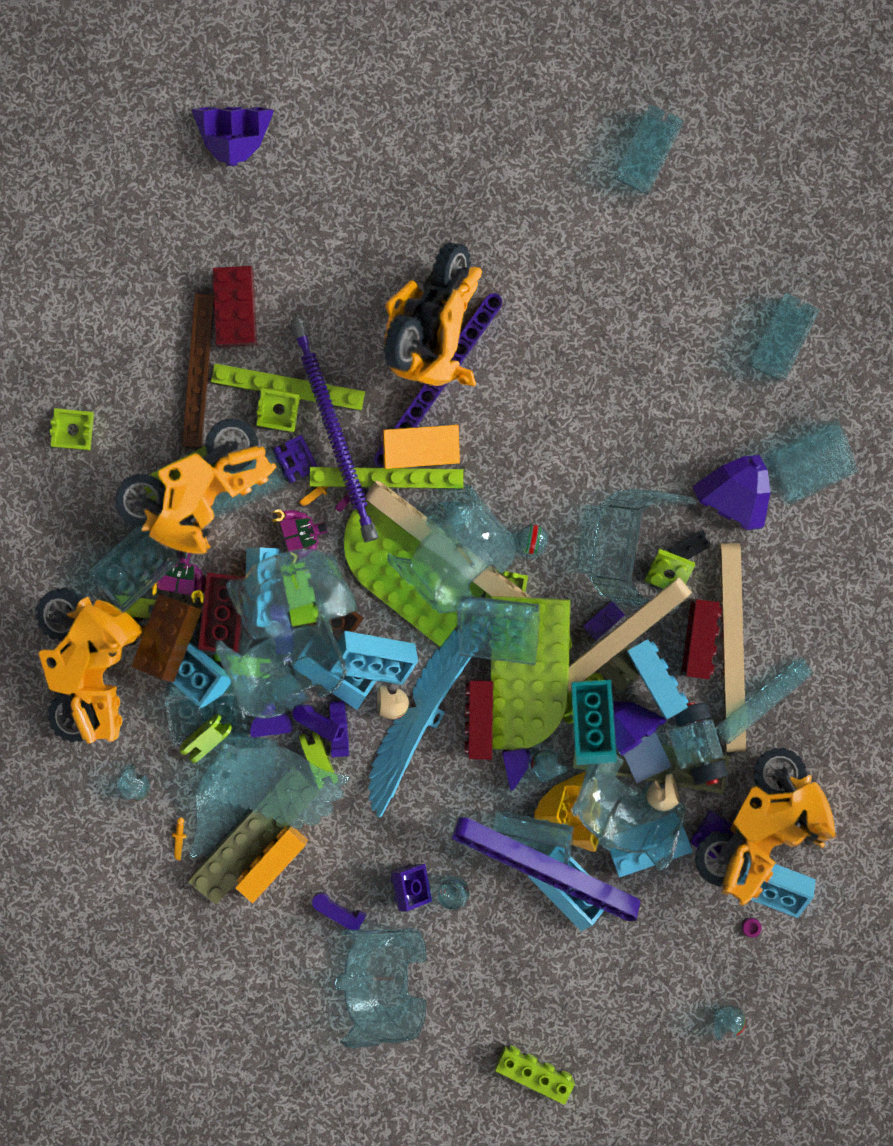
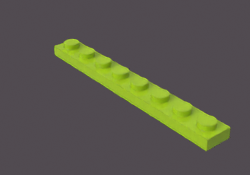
[211,364,365,411]
[310,467,463,489]

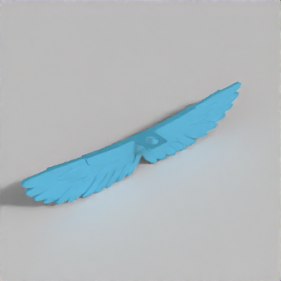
[368,618,492,817]

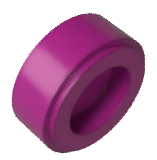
[334,493,350,512]
[742,917,762,938]

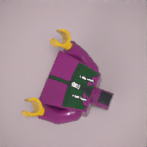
[271,510,328,568]
[145,551,206,603]

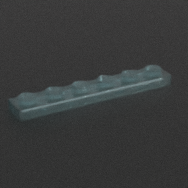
[715,658,814,744]

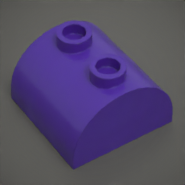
[250,705,293,738]
[391,864,432,912]

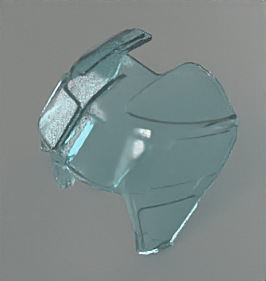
[387,484,517,614]
[226,549,357,639]
[216,599,347,718]
[571,755,685,871]
[335,928,427,1048]

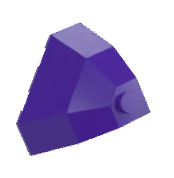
[192,107,273,166]
[692,455,771,530]
[612,701,666,755]

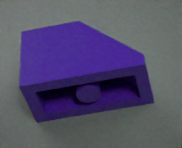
[502,748,531,790]

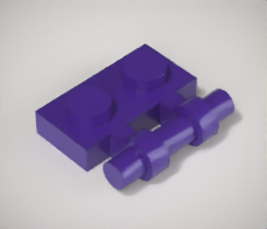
[273,435,318,484]

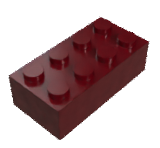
[213,266,257,348]
[198,573,246,654]
[681,599,722,680]
[464,679,493,760]

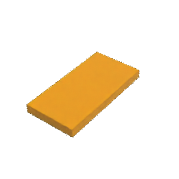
[382,424,460,469]

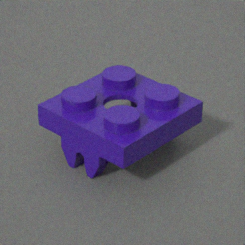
[689,810,734,858]

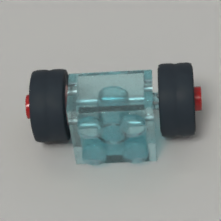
[669,702,728,786]

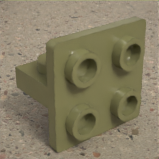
[597,645,639,692]

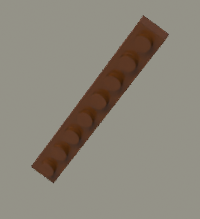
[182,294,214,448]

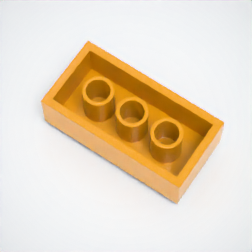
[235,825,308,904]

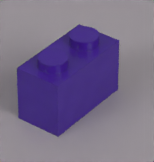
[582,601,625,641]

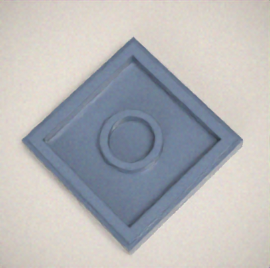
[623,732,672,783]

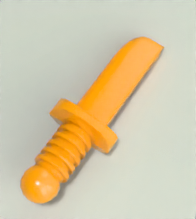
[300,487,330,506]
[172,817,186,861]

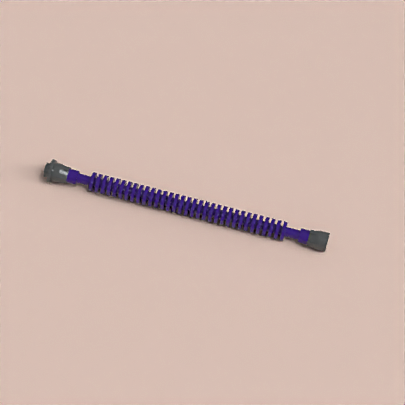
[288,318,379,543]

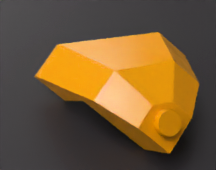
[534,770,600,852]

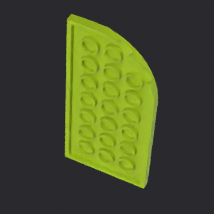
[344,496,484,647]
[491,596,570,750]

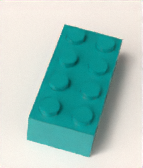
[571,680,617,765]

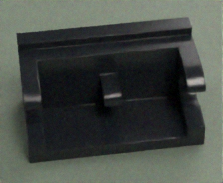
[667,530,711,560]

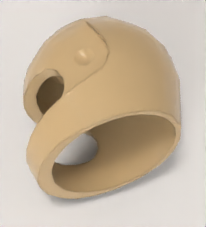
[377,685,409,720]
[646,774,680,811]

